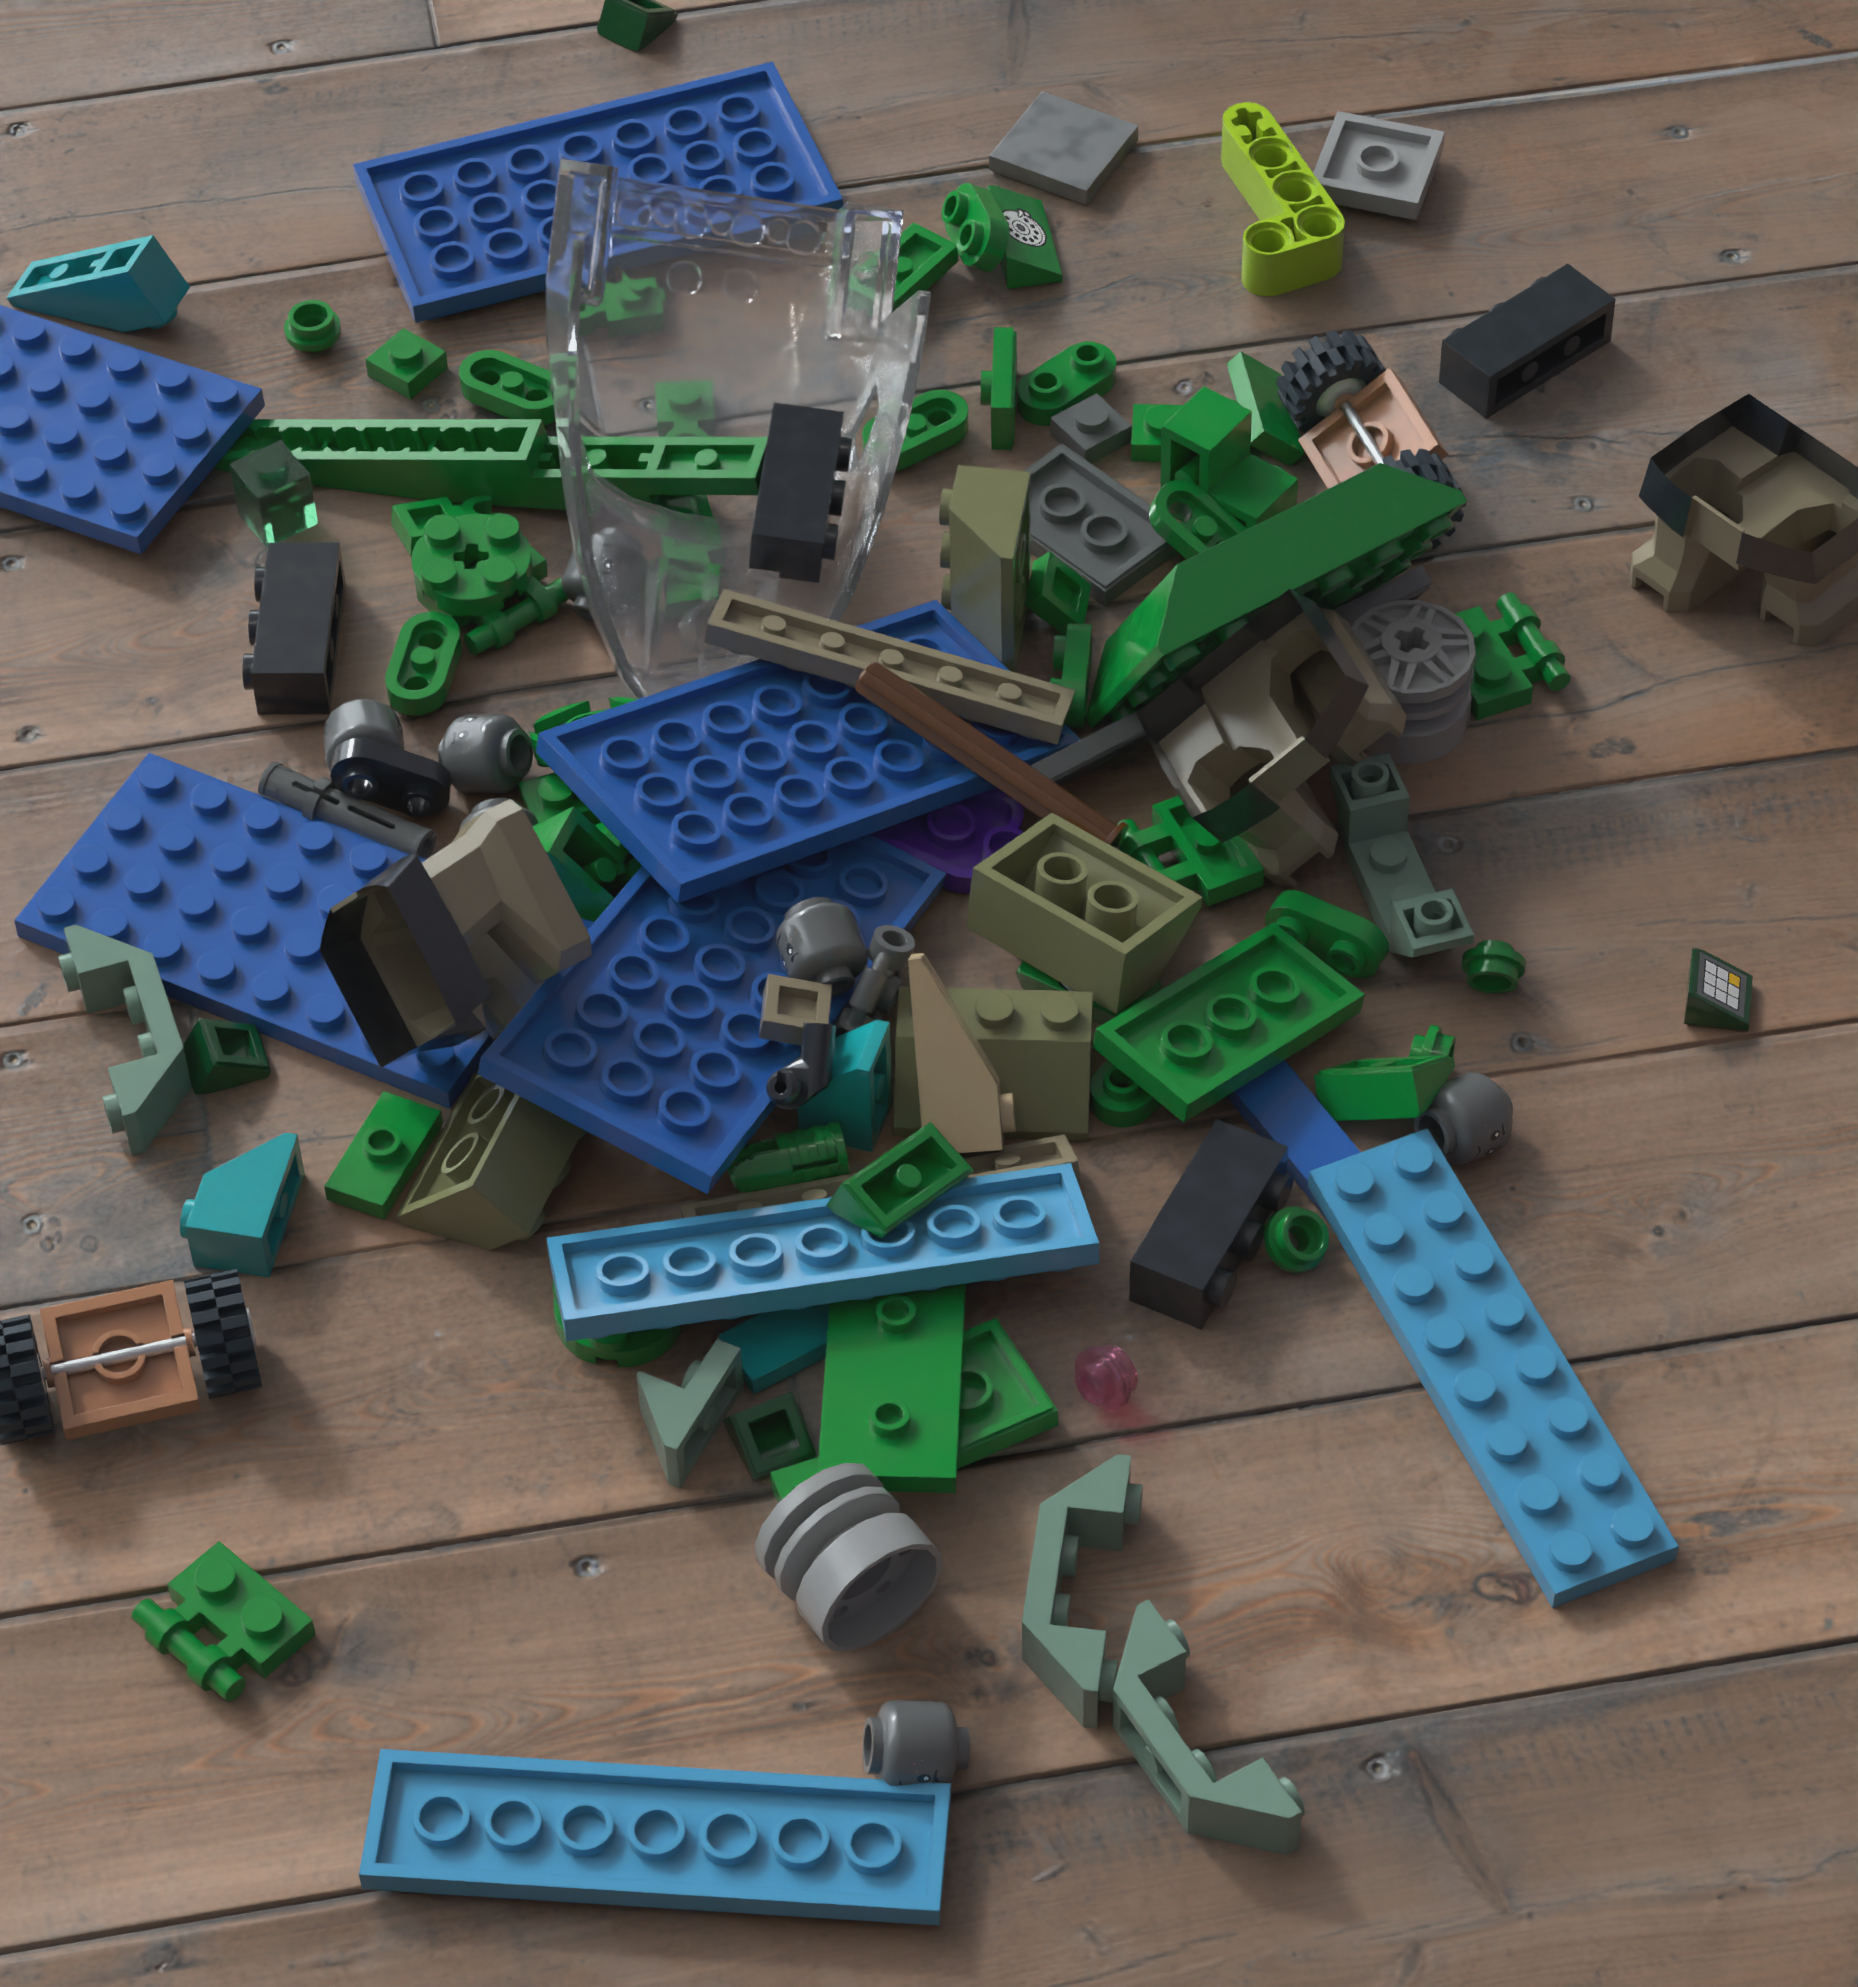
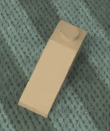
[908,953,1016,1153]

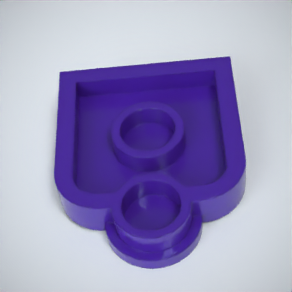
[871,788,1024,894]

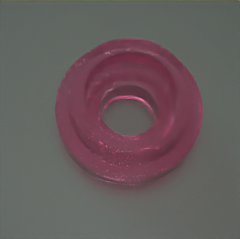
[1075,1345,1138,1411]

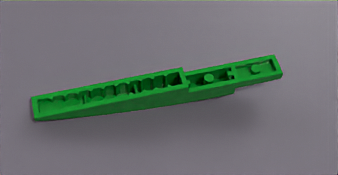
[213,419,768,512]

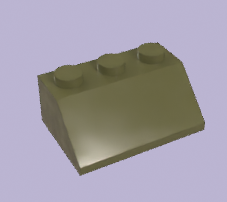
[939,465,1031,673]
[966,813,1203,1014]
[894,986,1093,1141]
[395,1071,587,1250]

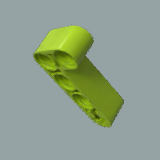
[1221,102,1345,297]

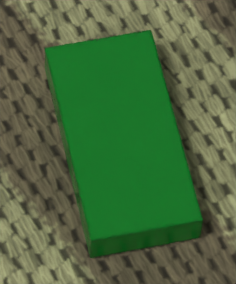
[1227,351,1305,466]

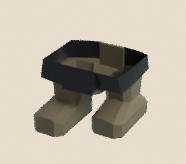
[1630,393,1858,645]
[1137,589,1407,886]
[320,799,592,1067]

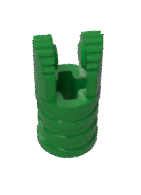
[727,1121,850,1193]

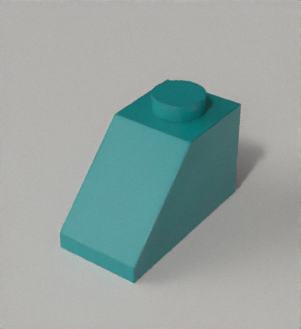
[797,1020,893,1153]
[180,1133,305,1277]

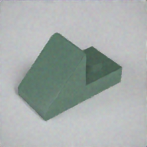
[636,1339,744,1488]

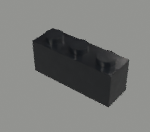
[1439,263,1616,419]
[748,402,853,583]
[242,542,346,714]
[1129,1119,1293,1329]

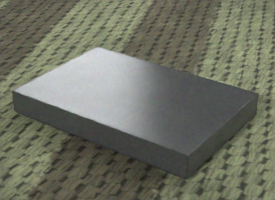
[1024,443,1178,606]

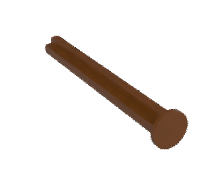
[855,662,1129,849]

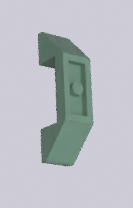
[1330,753,1474,957]
[58,925,192,1156]
[1022,1454,1143,1729]
[1113,1599,1305,1855]

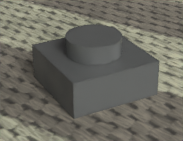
[1050,393,1132,464]

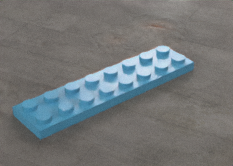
[1308,1128,1679,1608]
[547,1163,1100,1341]
[359,1749,951,1925]

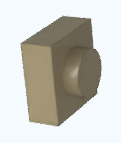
[759,974,832,1046]

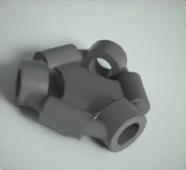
[833,925,915,1038]

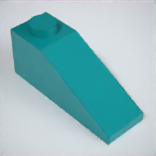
[6,235,190,332]

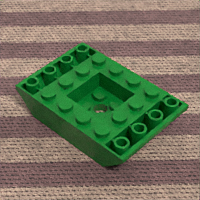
[1086,463,1467,729]

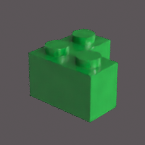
[1160,386,1298,529]
[533,806,642,922]

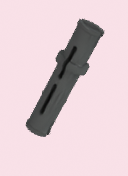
[258,761,436,859]

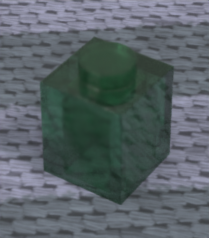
[230,440,318,548]

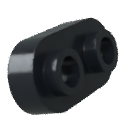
[330,738,451,818]

